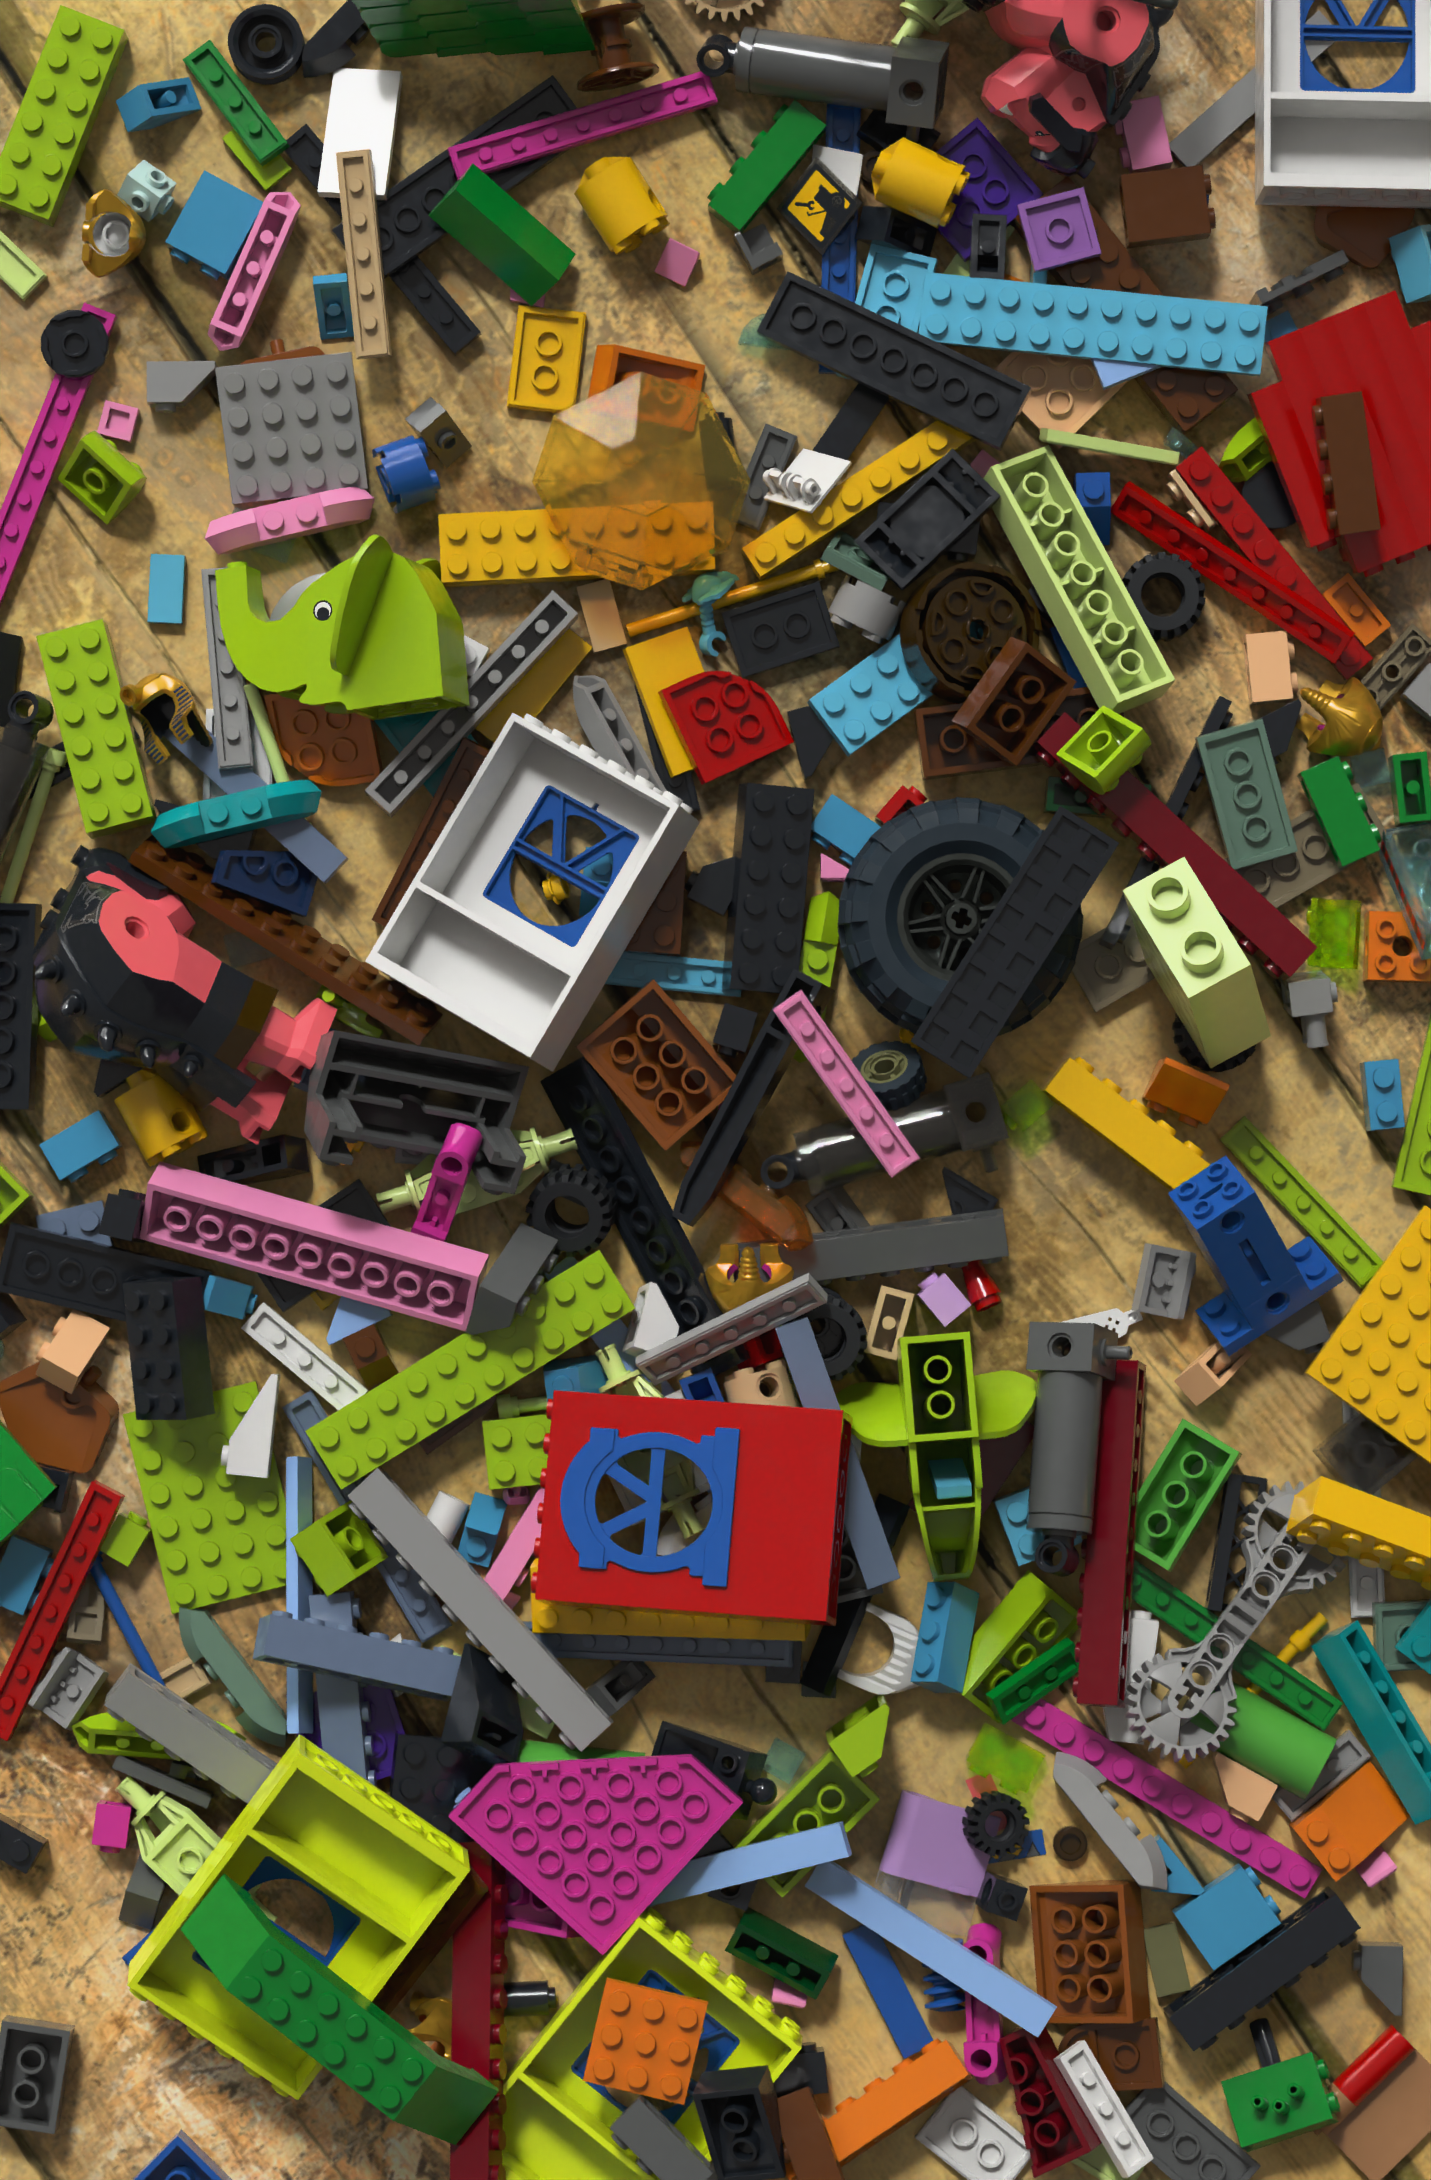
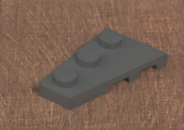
[1249,249,1349,315]

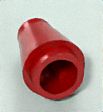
[961,1260,1002,1313]

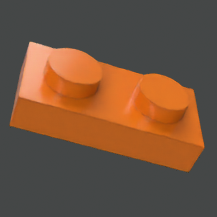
[1322,573,1391,647]

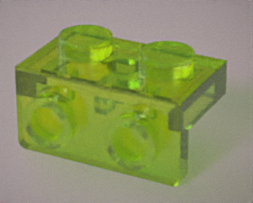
[1306,897,1362,970]
[965,1721,1046,1795]

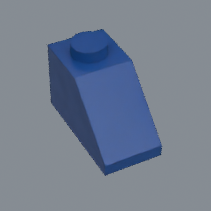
[1073,472,1111,546]

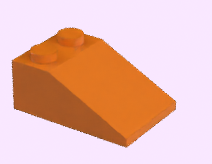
[585,344,705,432]
[1142,1057,1230,1128]
[1289,1760,1410,1882]

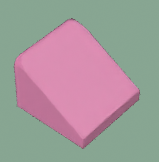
[654,238,700,287]
[820,853,849,882]
[1354,1845,1397,1888]
[771,1978,807,2009]

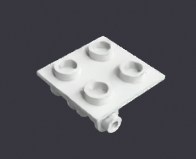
[763,448,852,514]

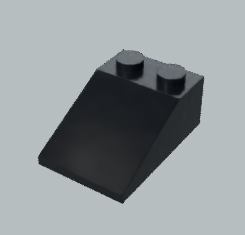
[692,2065,786,2180]

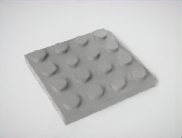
[215,352,368,504]

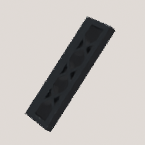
[1205,1473,1267,1611]

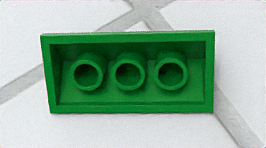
[428,163,576,306]

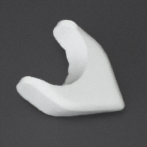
[837,1603,919,1695]

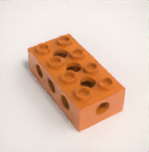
[1363,911,1431,983]

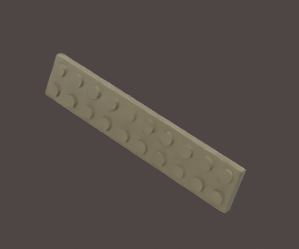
[1071,782,1392,1013]

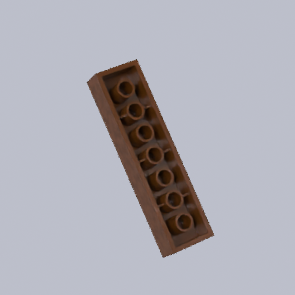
[1012,176,1238,438]

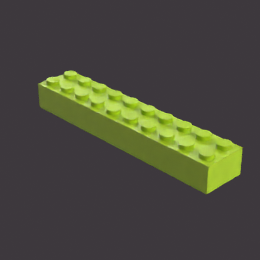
[305,1250,635,1490]

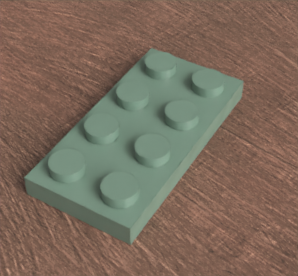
[1195,718,1298,870]

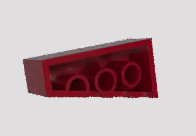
[999,2026,1102,2178]

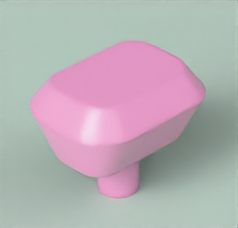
[503,1486,530,1505]

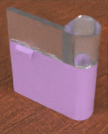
[873,1790,1001,1937]

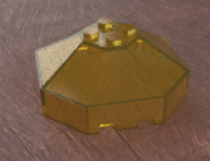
[532,372,751,591]

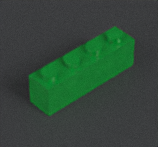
[707,100,827,234]

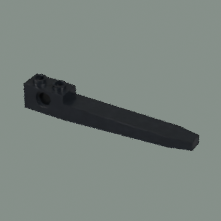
[672,968,835,1227]

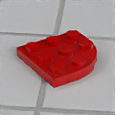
[658,671,794,785]

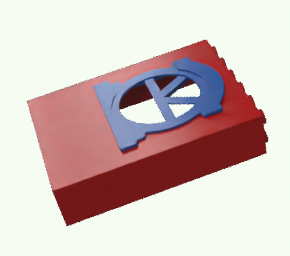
[531,1390,853,1626]

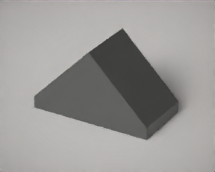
[119,1853,167,1930]

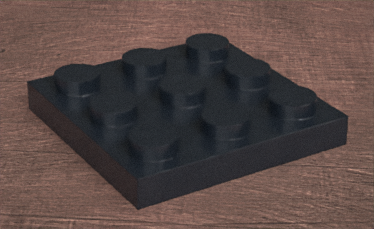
[389,1733,494,1843]

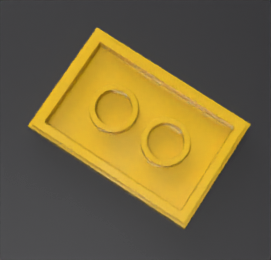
[507,305,586,416]

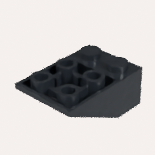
[440,1643,524,1765]

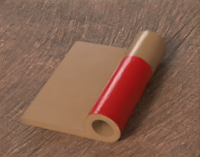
[1313,2024,1431,2180]

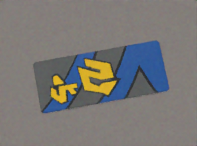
[988,1829,1046,1864]

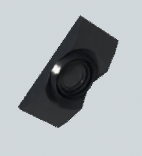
[854,449,1000,590]

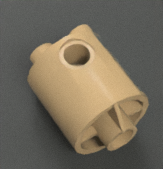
[723,1359,800,1407]

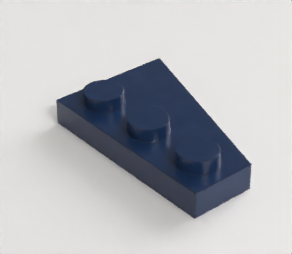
[211,850,318,917]

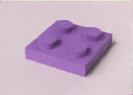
[1017,187,1101,273]

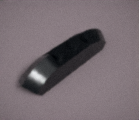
[302,0,370,78]

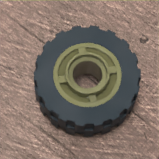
[851,1041,927,1111]

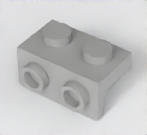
[1131,1243,1196,1320]
[28,1647,110,1731]

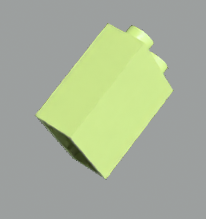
[1123,857,1271,1069]

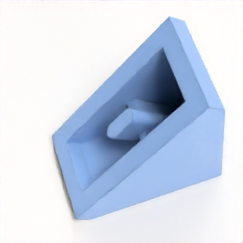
[326,1296,393,1345]

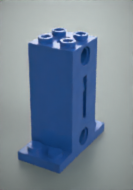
[1168,1155,1344,1356]

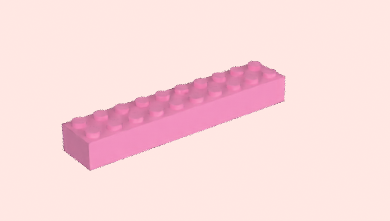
[139,1162,489,1331]

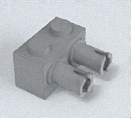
[1280,970,1338,1048]

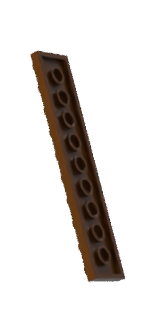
[128,835,443,1046]

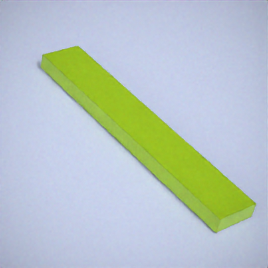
[1219,1116,1383,1288]

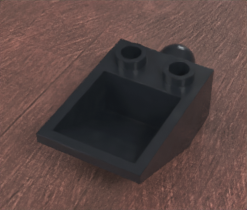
[651,1721,777,1820]

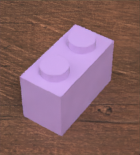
[916,1272,971,1327]

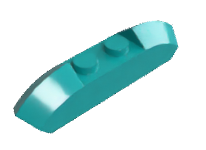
[151,780,322,848]

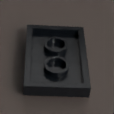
[721,581,840,678]

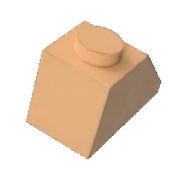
[1174,1340,1252,1407]
[1212,1751,1278,1823]

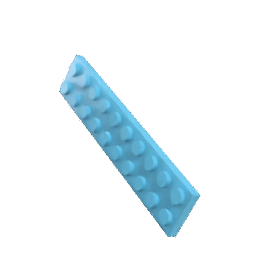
[919,272,1268,377]

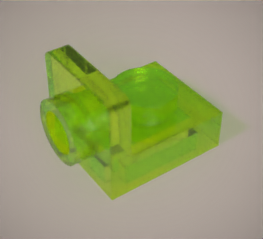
[1000,1079,1054,1132]

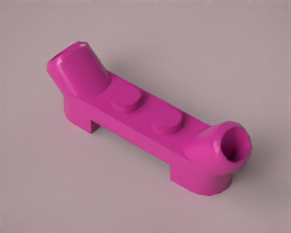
[411,1123,483,1242]
[963,1923,1008,2085]

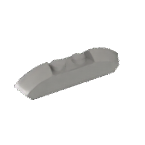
[573,675,667,792]
[1053,1752,1167,1890]

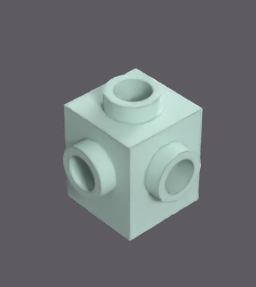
[117,160,177,222]

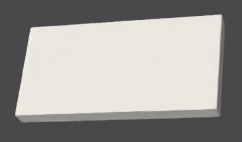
[317,68,403,200]

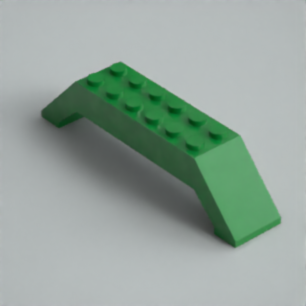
[180,1874,499,2145]

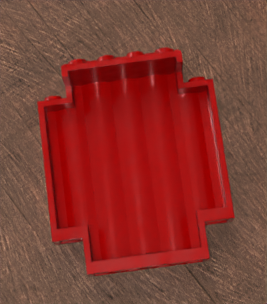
[1247,290,1431,577]

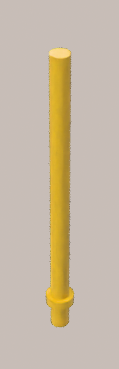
[626,559,840,637]

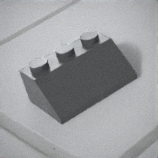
[466,1223,559,1335]

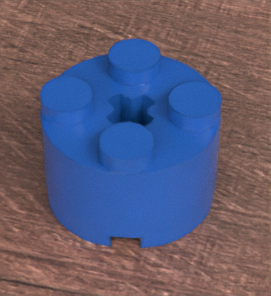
[372,435,441,514]

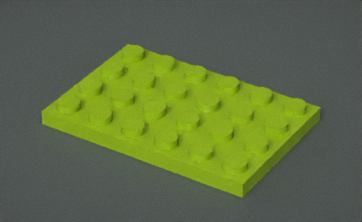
[123,1381,286,1614]

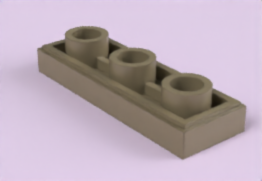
[1361,623,1431,710]

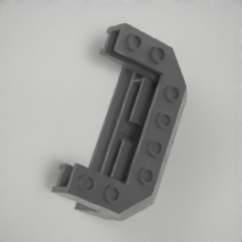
[304,1030,529,1195]

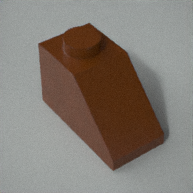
[343,1323,400,1391]

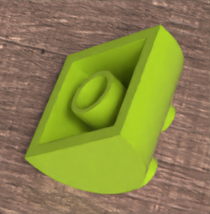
[57,430,147,525]
[1056,705,1152,795]

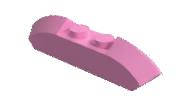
[207,192,301,351]
[205,487,375,555]
[484,1487,545,1609]

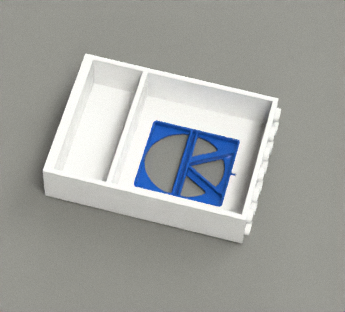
[1255,0,1431,209]
[365,712,700,1072]

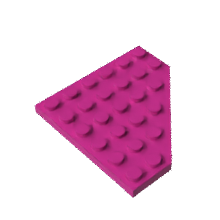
[448,1754,743,1955]

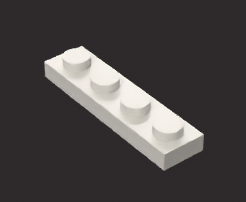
[241,1302,368,1410]
[1053,2040,1154,2178]

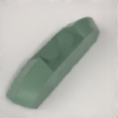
[179,1607,288,1747]

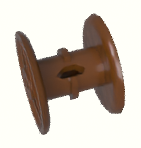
[577,3,659,92]

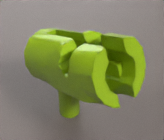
[315,985,384,1039]

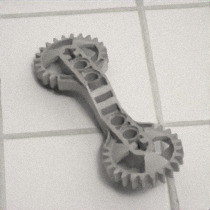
[1124,1481,1349,1763]

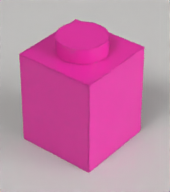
[92,1800,134,1853]

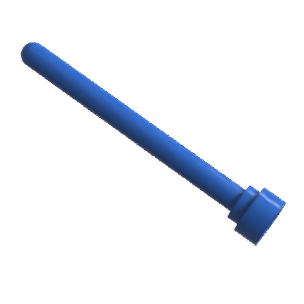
[90,1551,166,1687]

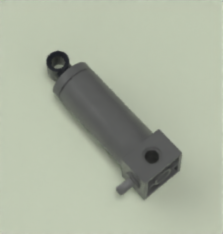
[696,27,950,143]
[1026,1322,1133,1577]

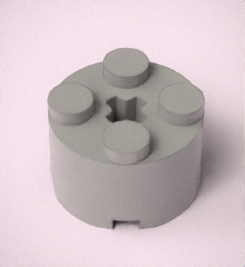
[828,574,906,644]

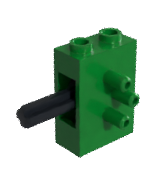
[1221,2018,1341,2152]

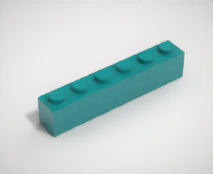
[1311,1620,1431,1825]

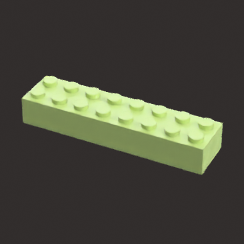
[983,445,1175,714]

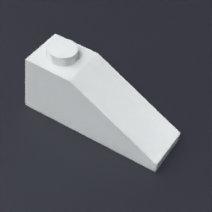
[221,1374,281,1478]

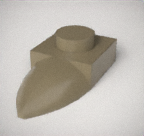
[66,1574,104,1645]

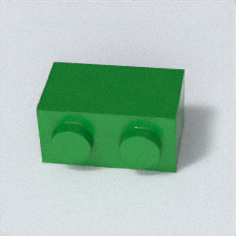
[1387,751,1431,826]

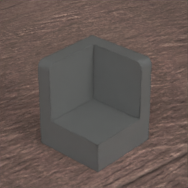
[733,224,783,275]

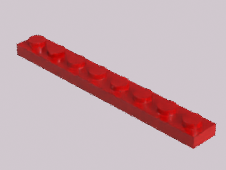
[1174,446,1373,680]
[1111,481,1355,664]
[0,1480,125,1741]

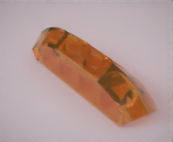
[680,1141,814,1252]

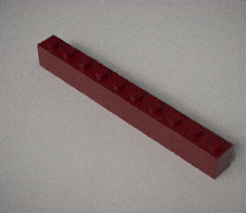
[1032,712,1318,981]
[1072,1360,1146,1708]
[450,1842,509,2180]

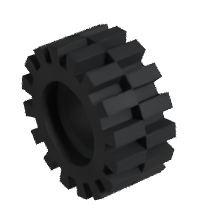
[962,1791,1030,1857]

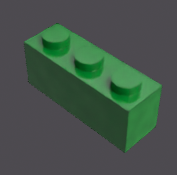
[1297,756,1382,868]

